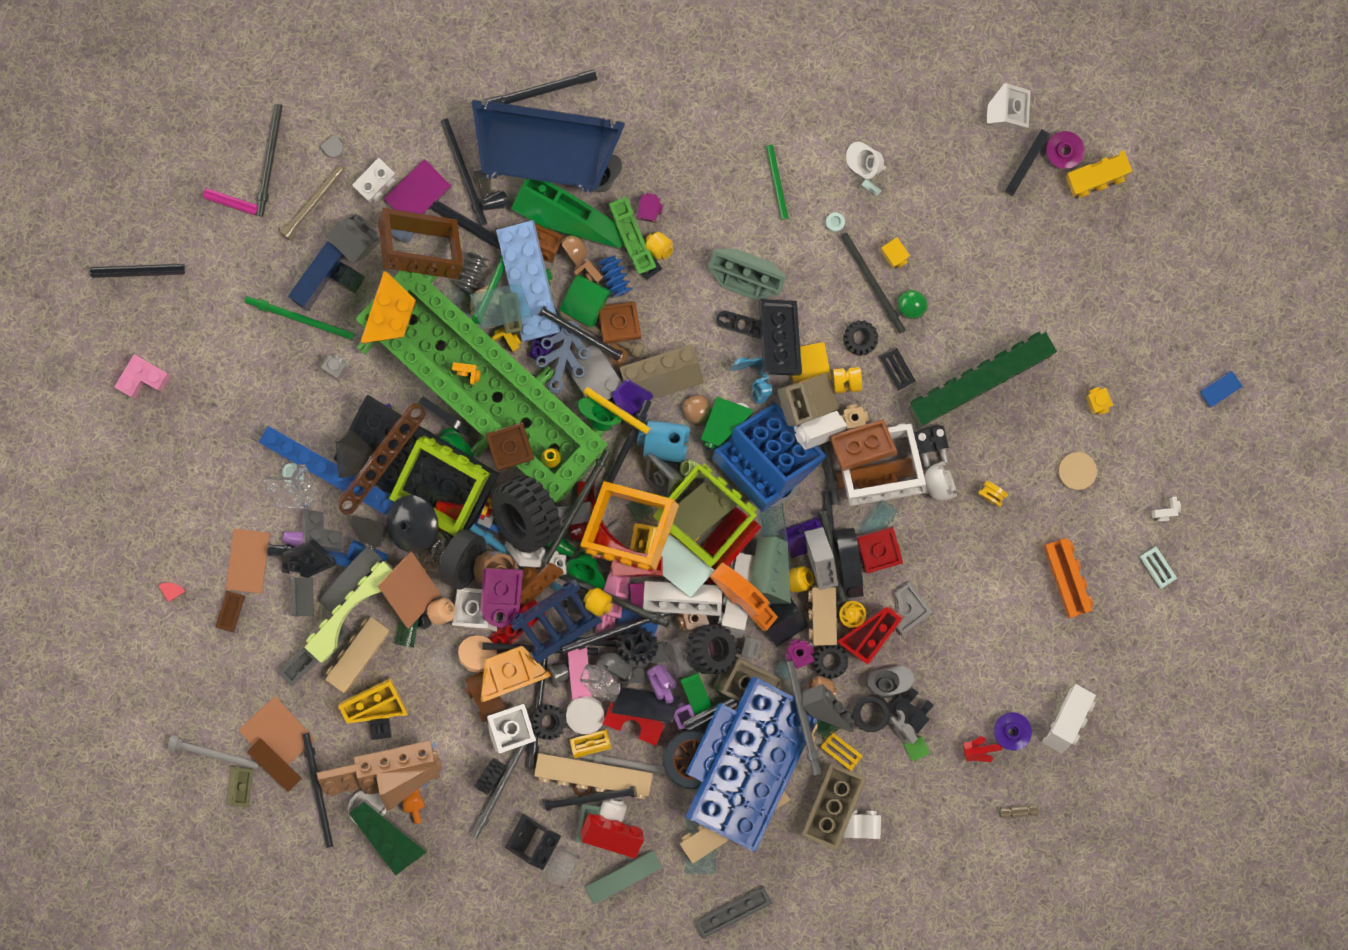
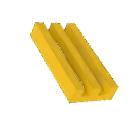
[570,729,612,759]
[821,732,863,771]

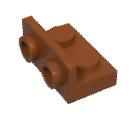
[535,224,564,263]

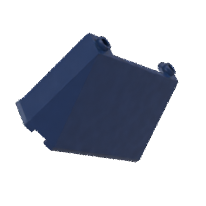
[472,99,625,193]

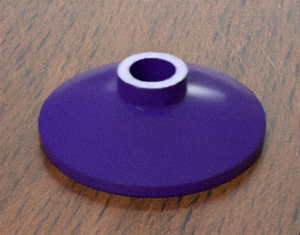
[994,712,1032,751]

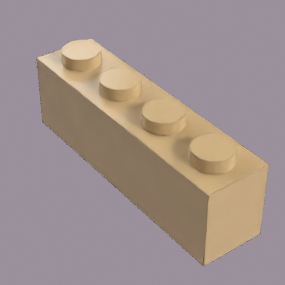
[325,617,391,693]

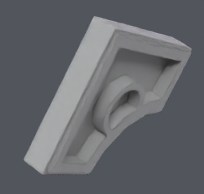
[894,582,932,636]

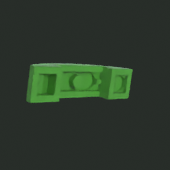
[609,196,656,275]

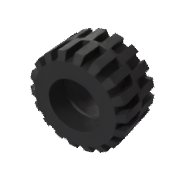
[685,625,738,674]

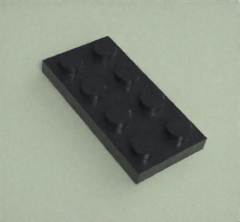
[758,299,802,376]

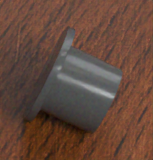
[547,663,570,688]

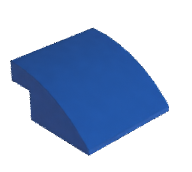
[711,403,826,512]

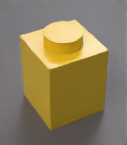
[880,237,910,269]

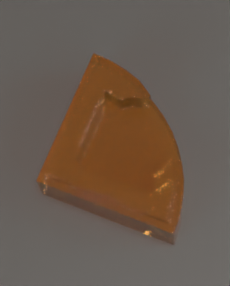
[612,343,630,369]

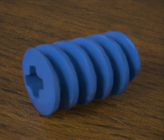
[598,256,632,298]

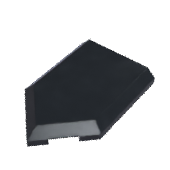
[282,539,336,578]

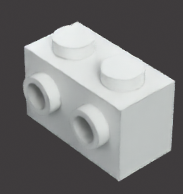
[352,158,397,204]

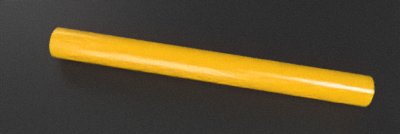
[583,387,651,435]

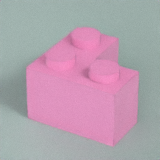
[115,354,171,399]

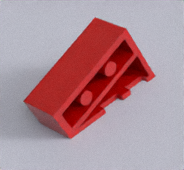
[837,606,904,665]

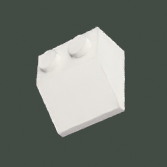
[452,588,499,632]

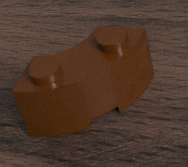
[465,672,507,724]

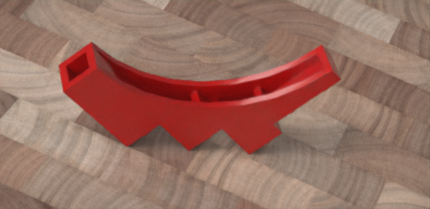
[569,482,663,578]

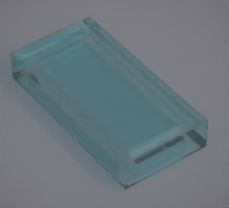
[860,500,898,534]

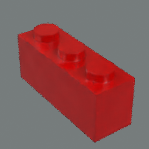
[580,813,644,859]

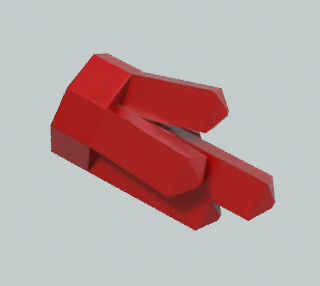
[963,736,1003,763]

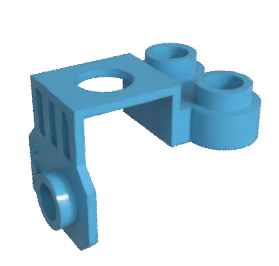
[730,357,772,404]

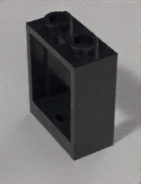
[505,814,561,870]

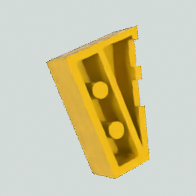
[1065,150,1132,199]
[338,678,408,724]

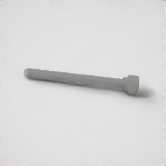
[167,735,259,769]

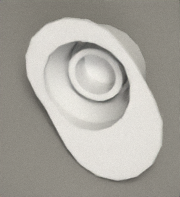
[846,142,886,179]

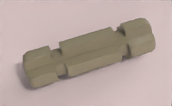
[1000,805,1039,819]

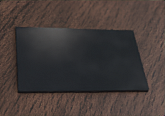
[611,687,681,723]

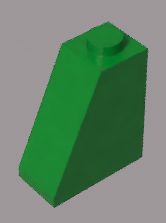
[701,397,753,449]
[681,673,712,725]

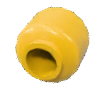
[645,232,673,260]
[789,566,814,593]
[583,588,613,617]

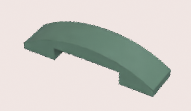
[585,850,662,904]

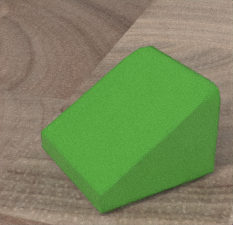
[904,736,930,761]

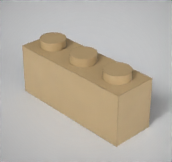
[808,585,837,645]

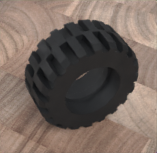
[491,475,561,553]

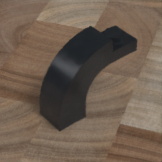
[835,528,864,599]

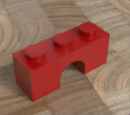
[603,702,665,746]

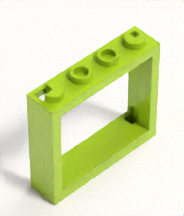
[389,436,490,536]
[653,463,758,567]

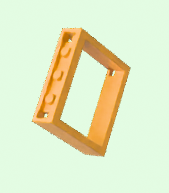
[580,481,679,570]

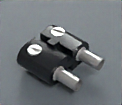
[913,425,949,467]

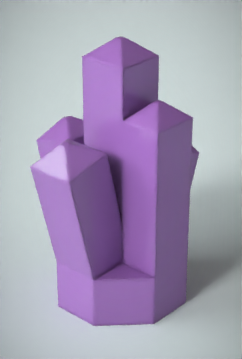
[647,665,677,704]

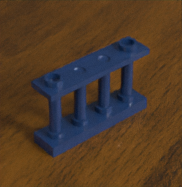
[510,579,603,664]

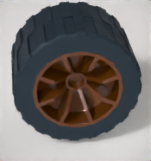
[663,730,704,789]

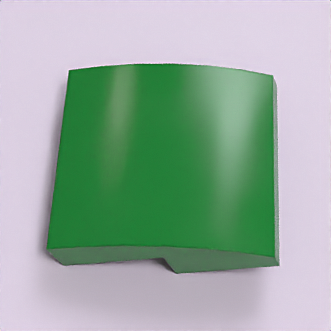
[560,274,610,327]

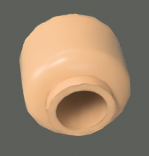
[427,598,455,625]

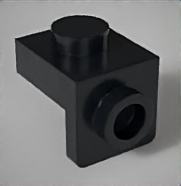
[331,262,365,293]

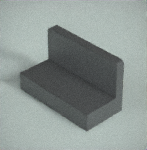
[291,577,314,617]

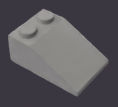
[565,345,622,401]

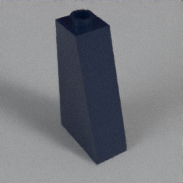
[288,241,344,311]

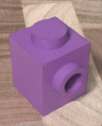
[674,702,695,730]

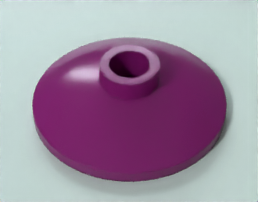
[1046,131,1085,169]

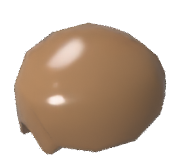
[561,235,587,265]
[683,395,712,426]

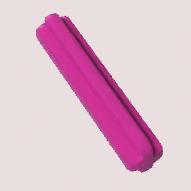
[203,189,258,215]

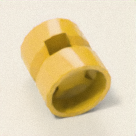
[833,367,862,394]

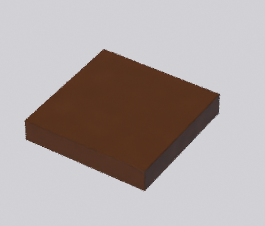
[486,422,535,472]

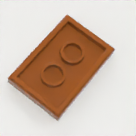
[829,419,897,472]

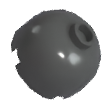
[593,651,633,687]

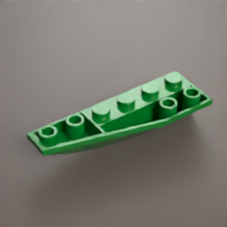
[511,179,623,249]

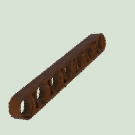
[338,403,425,515]

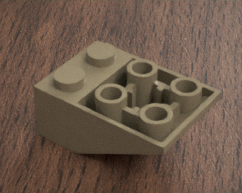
[777,372,839,426]

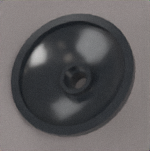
[387,495,439,553]

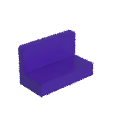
[612,379,653,417]
[782,518,822,558]

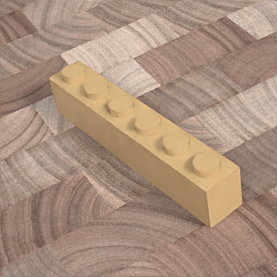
[534,753,653,799]
[680,791,790,864]

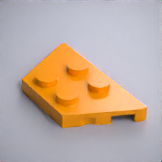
[361,271,416,344]
[481,646,551,702]

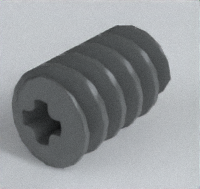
[454,252,490,295]

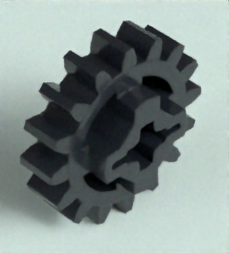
[616,627,659,665]

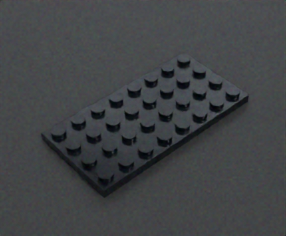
[333,395,500,530]

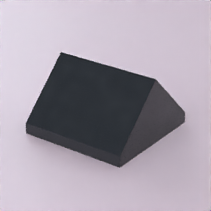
[766,599,809,647]

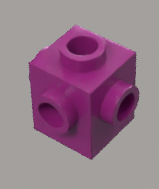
[785,638,814,669]

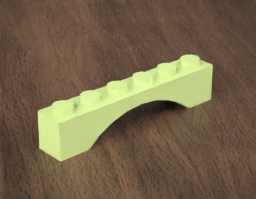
[305,561,393,663]

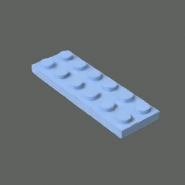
[496,220,560,342]

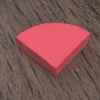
[158,583,186,602]

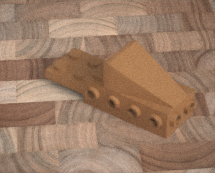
[317,741,442,811]

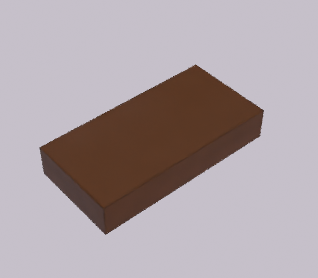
[215,590,245,633]

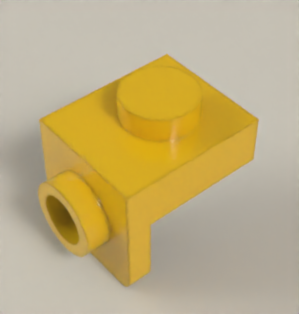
[491,327,521,353]

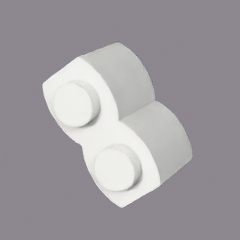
[844,810,881,839]

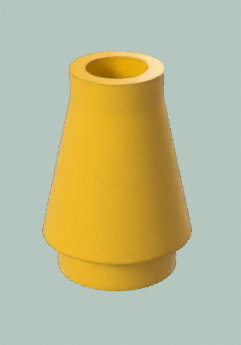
[541,448,561,468]

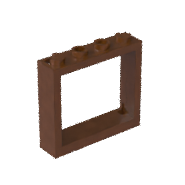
[378,208,463,279]

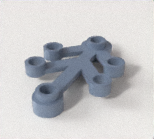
[536,321,590,394]

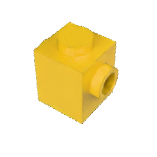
[1085,387,1113,416]

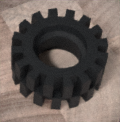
[843,320,878,356]
[814,645,849,679]
[529,705,567,740]
[474,758,506,795]

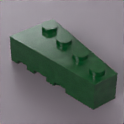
[349,800,428,876]

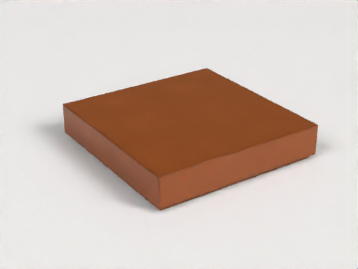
[598,301,641,344]

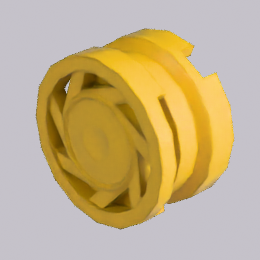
[978,480,1008,508]
[839,601,866,628]

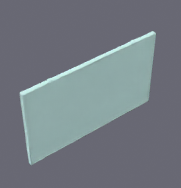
[661,534,714,598]

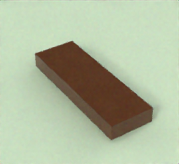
[247,738,302,792]

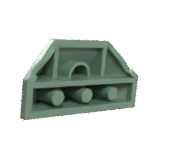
[708,249,786,301]

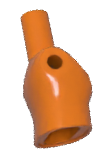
[402,789,425,824]

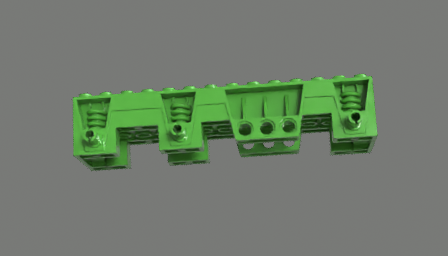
[356,271,609,504]

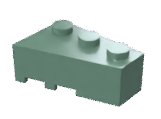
[751,537,791,604]

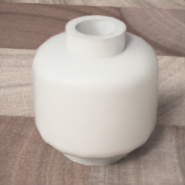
[600,798,627,822]

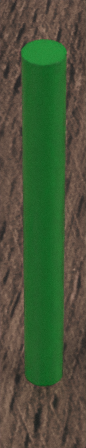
[766,145,789,220]

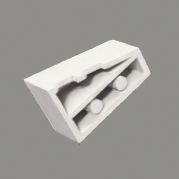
[1042,684,1096,753]

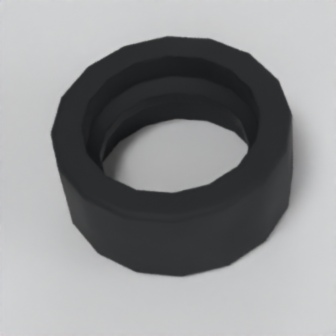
[853,695,891,732]

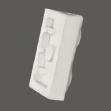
[505,541,545,567]

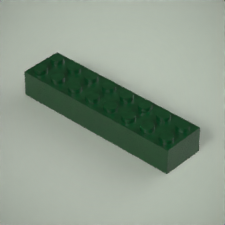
[908,331,1057,428]

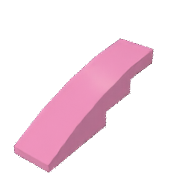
[596,570,630,638]
[568,641,592,701]

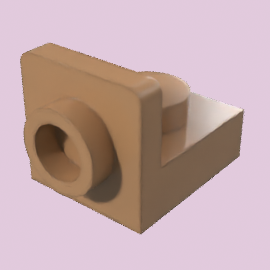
[574,260,603,284]

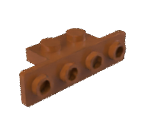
[836,458,914,489]
[498,563,564,615]

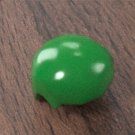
[897,290,928,319]

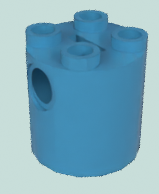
[637,420,690,463]

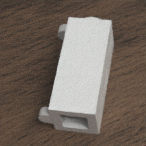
[794,411,847,450]

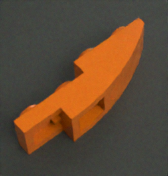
[710,563,778,631]

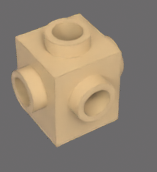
[840,404,869,431]

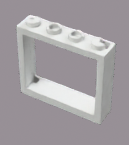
[841,424,926,506]

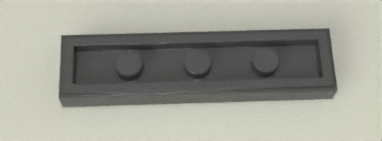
[694,886,772,939]

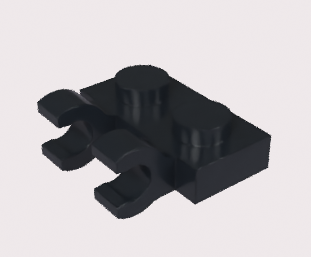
[890,687,934,734]

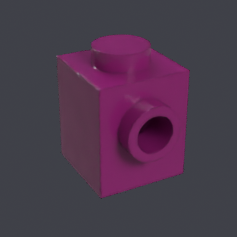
[637,193,663,223]

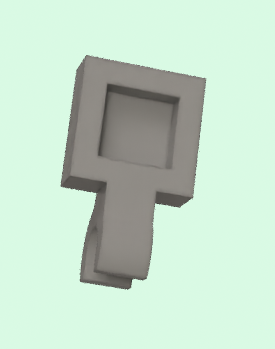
[889,710,918,744]

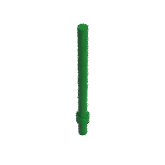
[244,296,355,341]

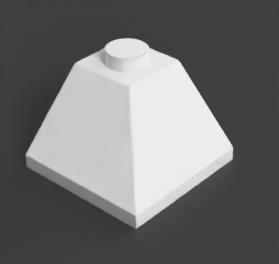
[987,83,1030,128]
[487,704,536,753]

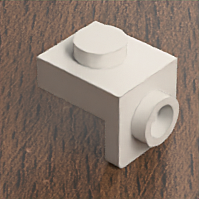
[1152,497,1181,522]

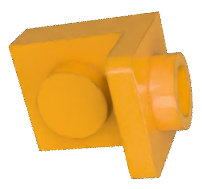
[452,362,481,386]

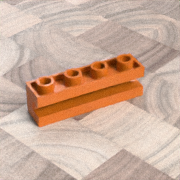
[1043,538,1094,618]

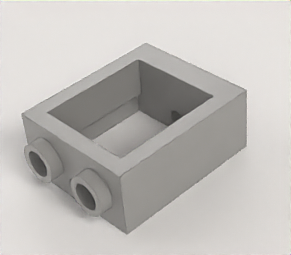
[804,527,838,590]

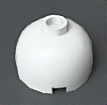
[924,461,957,501]

